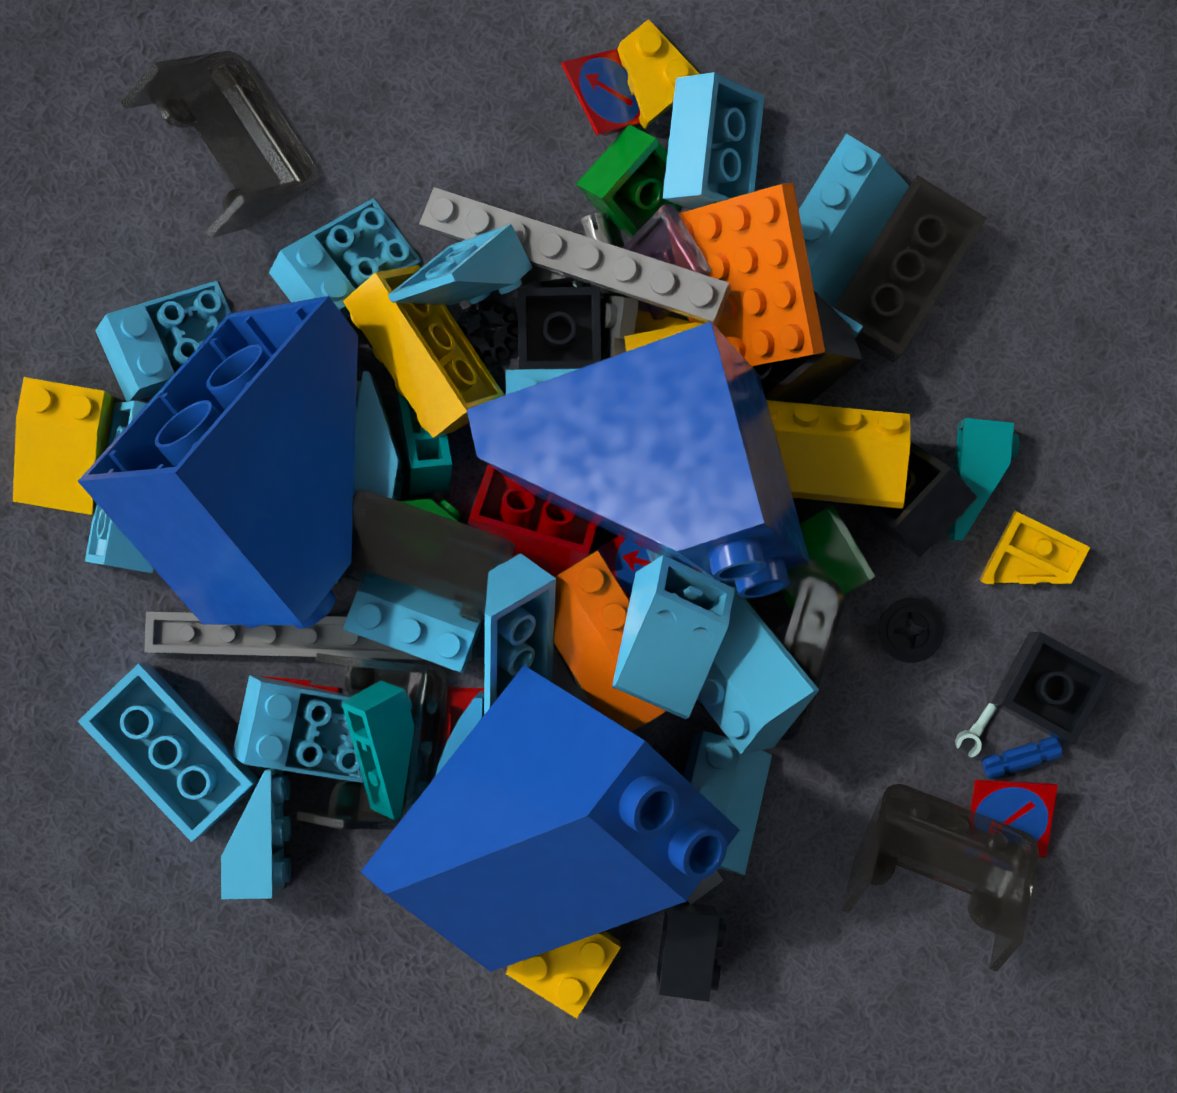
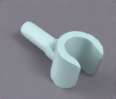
[955,703,998,757]

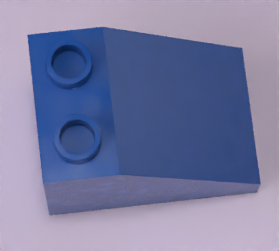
[78,296,358,629]
[467,321,810,598]
[360,665,740,972]

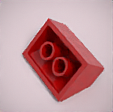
[463,465,597,576]

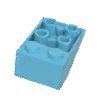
[269,198,422,318]
[95,281,231,402]
[353,371,405,504]
[612,555,735,719]
[232,675,363,783]
[221,768,291,899]

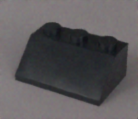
[752,290,863,404]

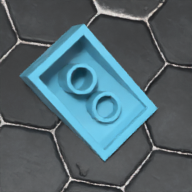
[388,224,533,305]

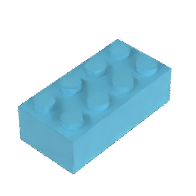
[78,663,259,842]

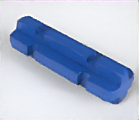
[981,737,1063,779]

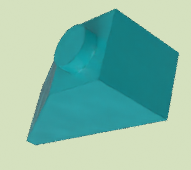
[395,386,452,495]
[947,418,1019,543]
[341,681,415,820]

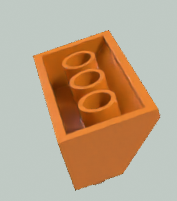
[553,550,666,732]

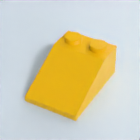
[13,377,115,515]

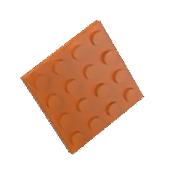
[668,182,825,366]

